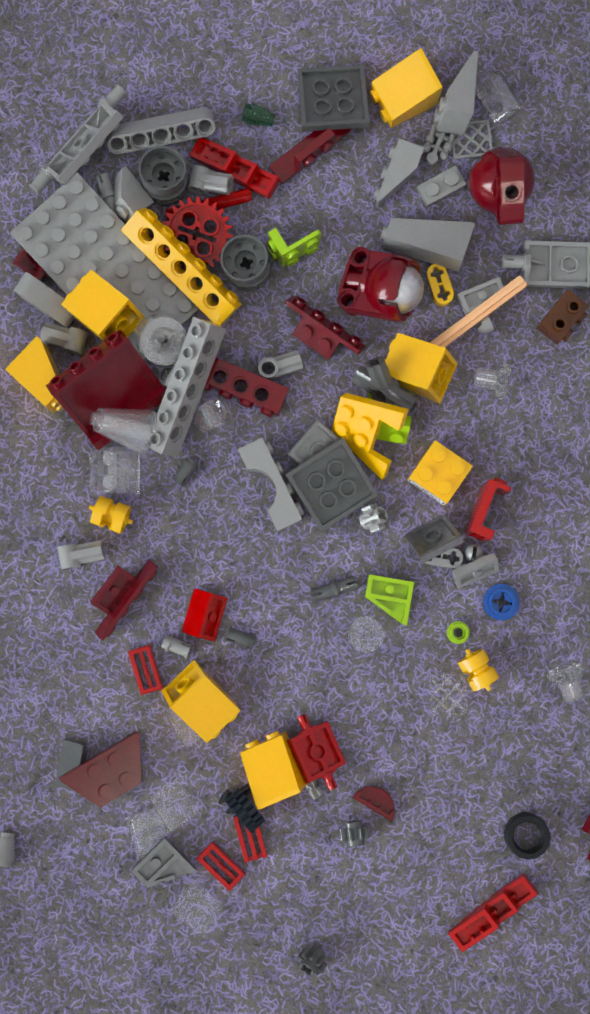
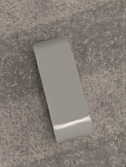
[13,272,75,328]

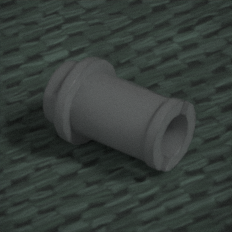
[172,457,198,487]
[225,627,256,650]

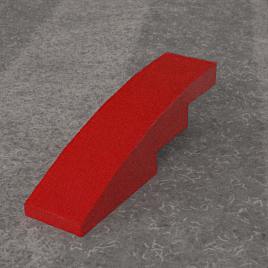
[189,138,280,199]
[448,873,538,952]

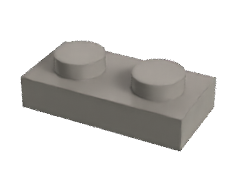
[416,165,467,207]
[457,277,504,316]
[452,553,499,589]

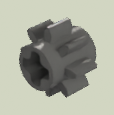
[340,820,369,847]
[297,946,328,976]

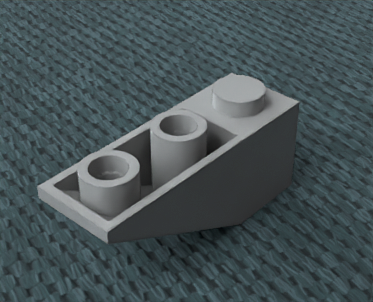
[373,138,424,208]

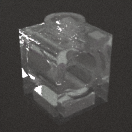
[193,396,233,433]

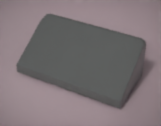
[55,739,86,790]

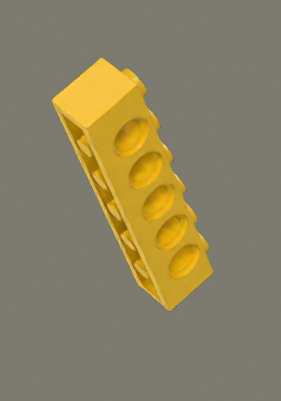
[121,207,242,326]

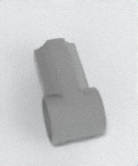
[187,165,234,195]
[40,322,89,355]
[258,350,303,381]
[57,540,105,570]

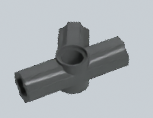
[352,356,420,416]

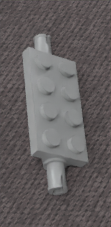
[28,84,127,195]
[502,240,590,289]

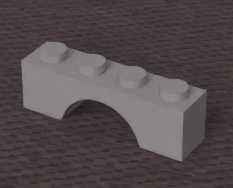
[238,438,304,532]

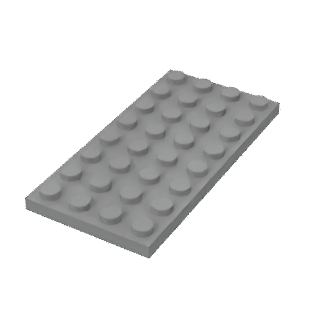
[10,172,199,360]

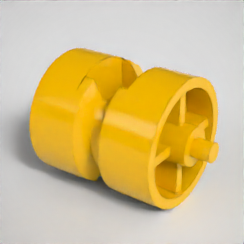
[89,495,133,534]
[457,648,499,691]

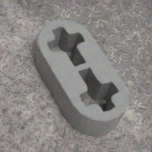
[425,548,463,568]

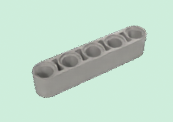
[107,107,215,154]

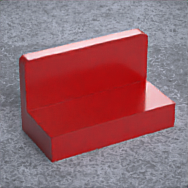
[182,588,228,642]

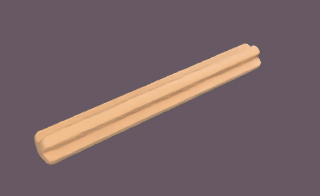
[430,276,527,348]

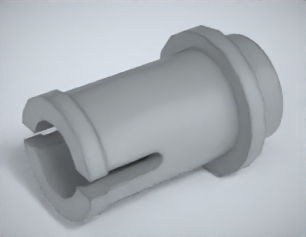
[161,634,192,658]

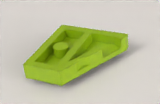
[365,574,414,626]

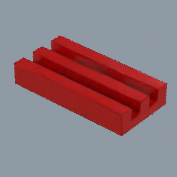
[128,645,163,695]
[233,816,268,863]
[196,841,246,891]

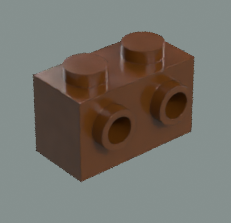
[536,289,589,344]

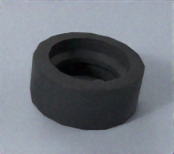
[504,812,551,860]

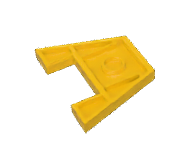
[331,393,409,480]

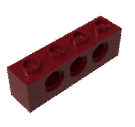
[204,358,289,417]

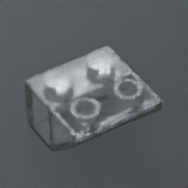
[89,446,140,496]

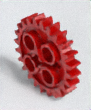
[162,196,234,269]

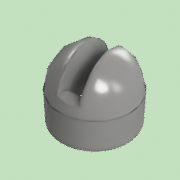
[475,316,494,334]
[464,543,483,562]

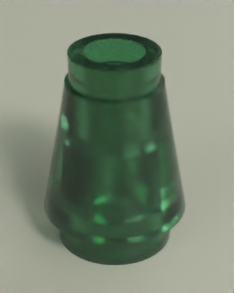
[241,102,275,127]

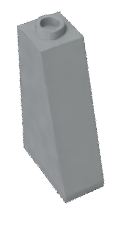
[380,218,475,272]

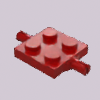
[287,713,346,791]

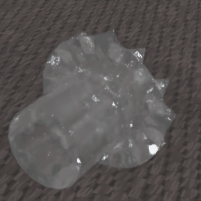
[474,363,512,399]
[348,616,385,653]
[547,662,585,702]

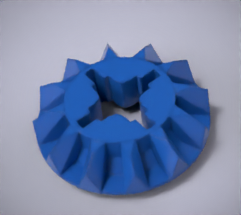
[483,584,520,620]

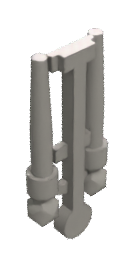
[422,122,456,165]

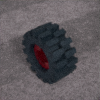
[224,788,265,833]

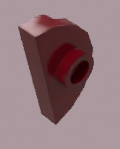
[352,785,395,822]

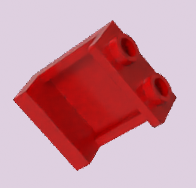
[464,478,511,542]

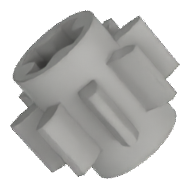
[359,503,388,533]

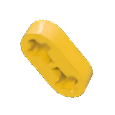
[426,264,454,306]

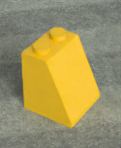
[369,48,443,128]
[61,270,145,341]
[385,333,458,404]
[5,336,63,413]
[161,659,241,743]
[240,730,307,810]

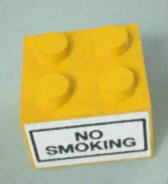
[407,440,473,505]

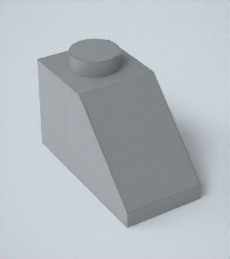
[113,166,154,223]

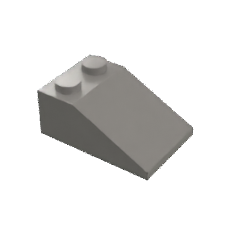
[434,51,478,135]

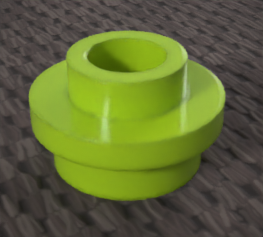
[447,621,470,644]

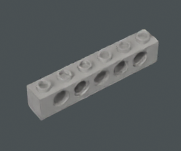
[145,317,226,456]

